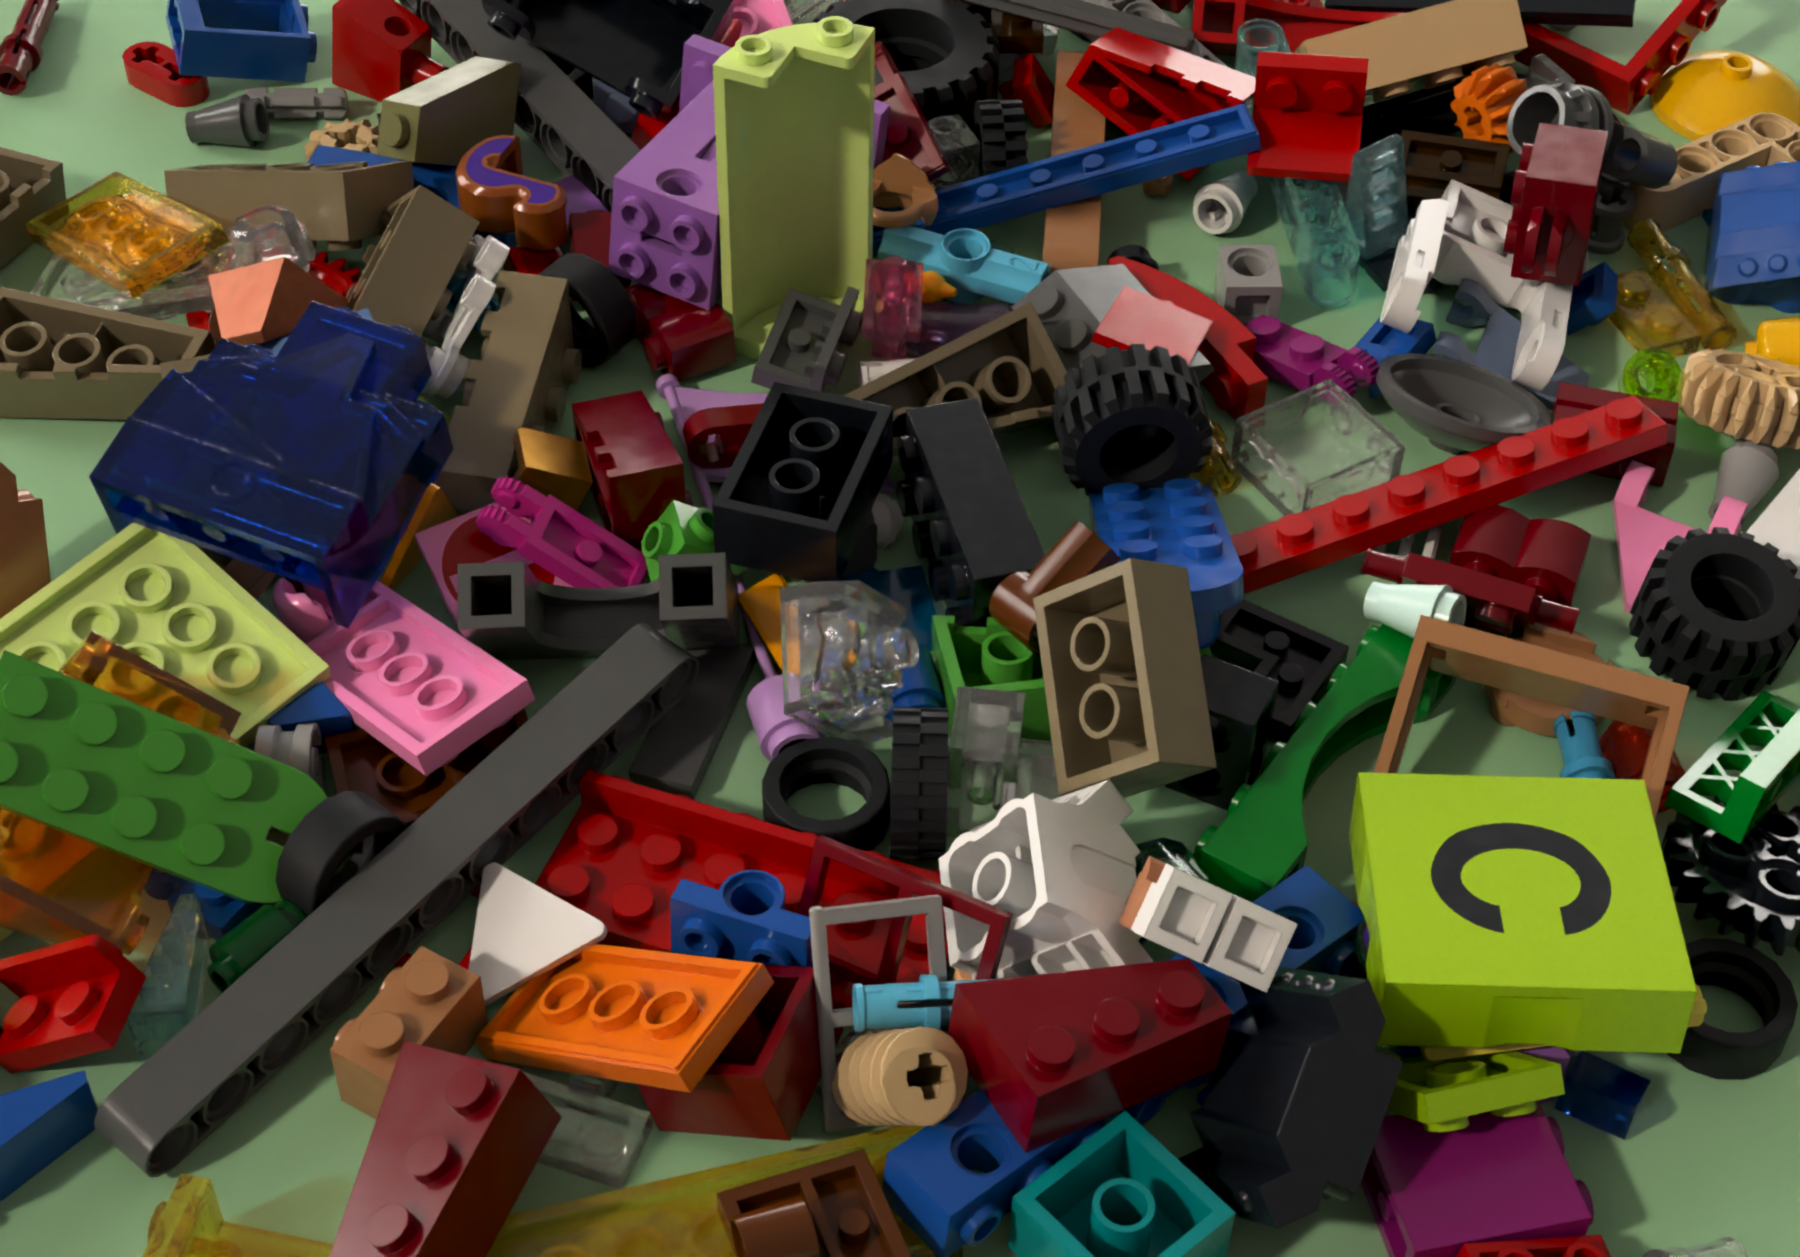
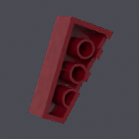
[329,1041,562,1257]

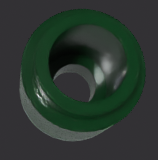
[207,900,307,993]

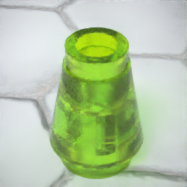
[1618,348,1681,401]

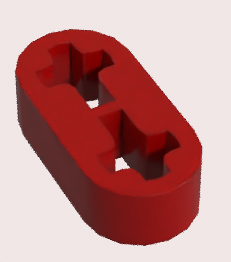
[122,41,210,107]

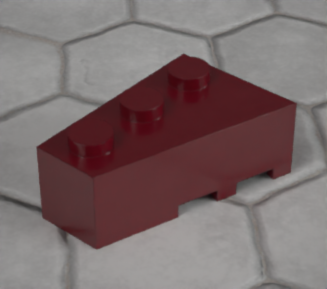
[572,390,694,552]
[948,958,1232,1153]

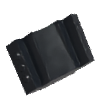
[1178,967,1404,1229]

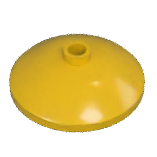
[1649,50,1800,141]

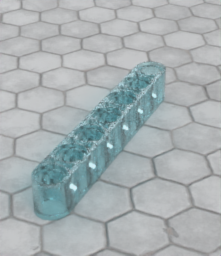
[1235,19,1360,309]

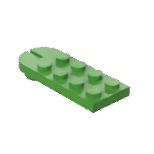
[0,650,328,905]

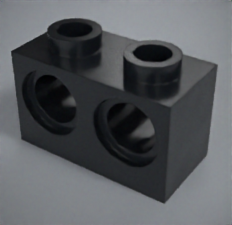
[1165,654,1279,811]

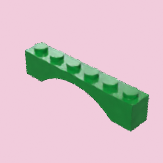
[1193,624,1456,902]

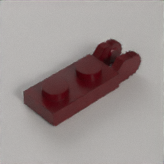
[874,41,951,182]

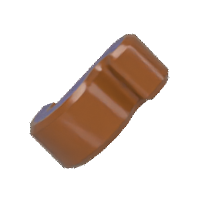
[455,135,569,251]

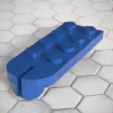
[1089,478,1244,650]

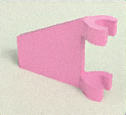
[1612,460,1748,613]

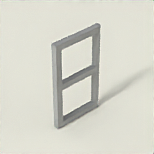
[809,894,949,1133]

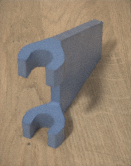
[1431,279,1590,410]

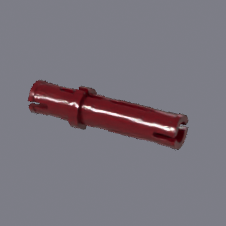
[0,0,60,96]

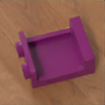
[1361,1100,1594,1257]

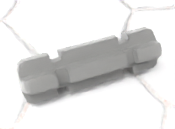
[245,88,348,119]

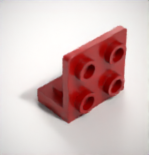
[1246,51,1369,183]

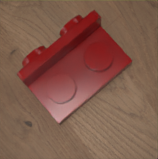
[0,934,147,1074]

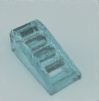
[1340,133,1408,259]
[126,893,210,1056]

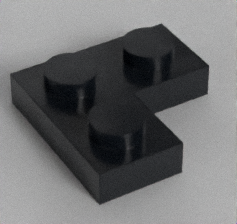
[1209,600,1349,743]

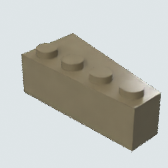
[164,161,414,251]
[0,286,218,420]

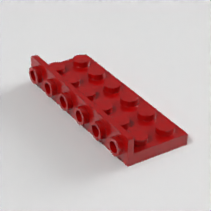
[535,770,950,1031]

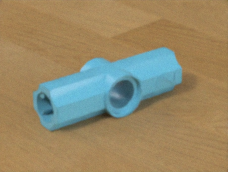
[878,225,1052,305]

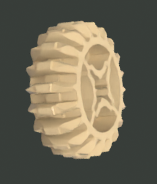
[1675,349,1800,450]

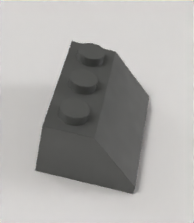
[1012,263,1215,383]

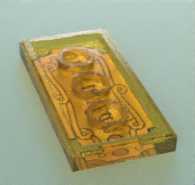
[25,171,230,299]

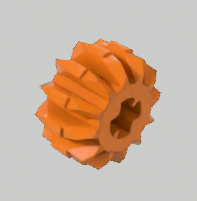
[1450,63,1527,154]

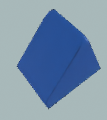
[267,682,355,754]

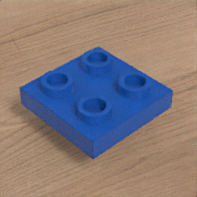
[670,869,813,967]

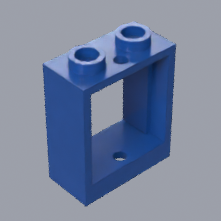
[166,0,317,82]

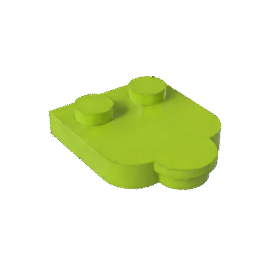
[1387,1050,1565,1132]

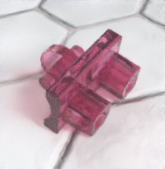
[861,255,923,359]

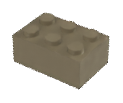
[1033,558,1217,798]

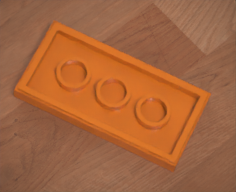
[474,944,775,1093]

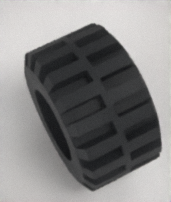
[1052,344,1213,496]
[1629,527,1800,701]

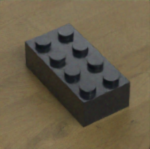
[896,397,1045,627]

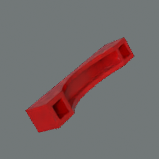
[1191,0,1474,75]

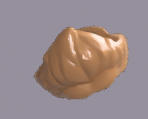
[873,153,938,228]

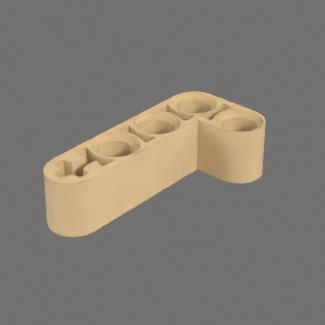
[1624,112,1800,235]

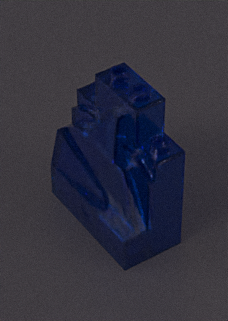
[89,301,454,628]

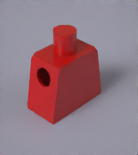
[332,0,449,102]

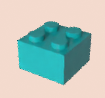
[1008,1111,1236,1257]

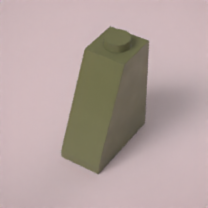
[377,56,521,166]

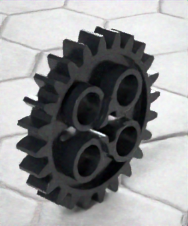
[1661,796,1800,956]

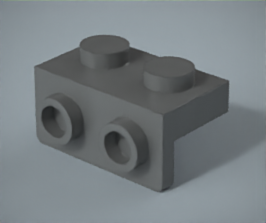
[751,286,864,392]

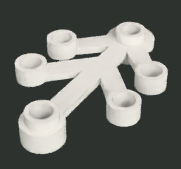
[405,234,510,400]

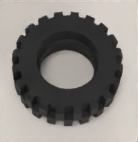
[812,0,1000,161]

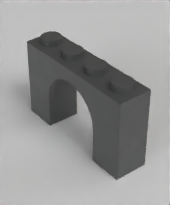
[458,552,740,661]

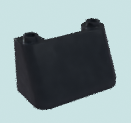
[481,0,734,119]

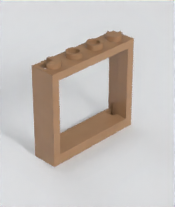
[1373,615,1690,821]

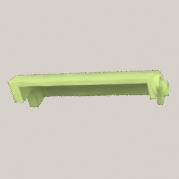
[713,16,875,360]

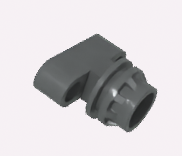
[1507,82,1678,189]

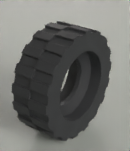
[890,707,949,859]

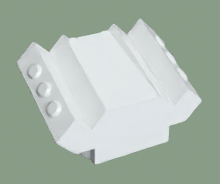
[938,779,1154,980]

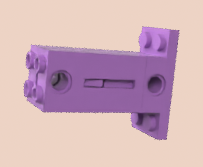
[608,34,891,311]

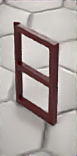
[798,835,1013,985]

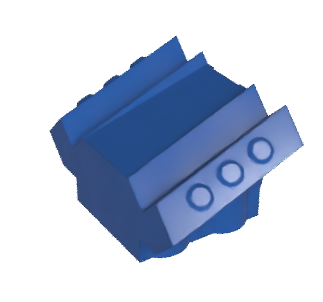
[1703,161,1800,314]

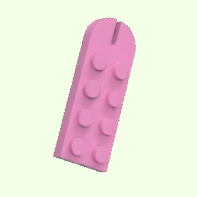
[273,560,536,776]

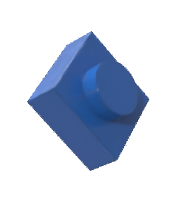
[1566,261,1618,336]

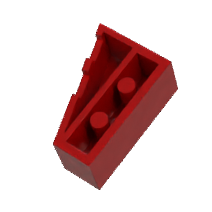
[1065,27,1256,182]

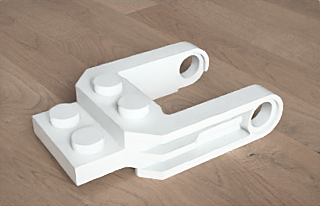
[1380,179,1573,392]

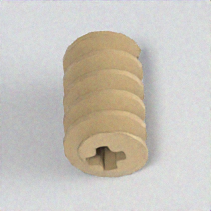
[830,1027,968,1127]

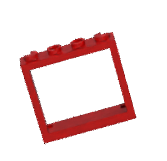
[1514,0,1727,115]

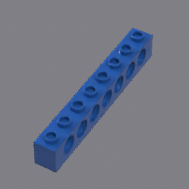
[882,865,1367,1257]

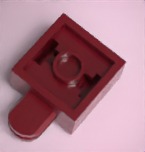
[1503,123,1608,287]

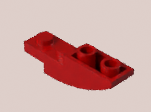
[1108,255,1268,429]

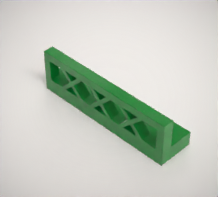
[1664,690,1800,844]

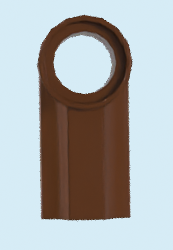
[989,521,1121,656]

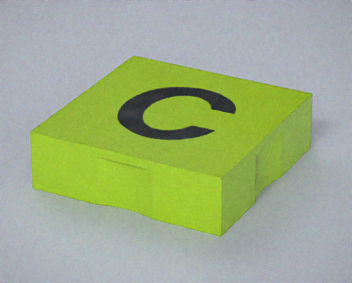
[1349,772,1697,1054]

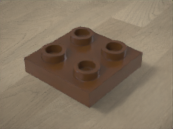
[717,1149,911,1257]

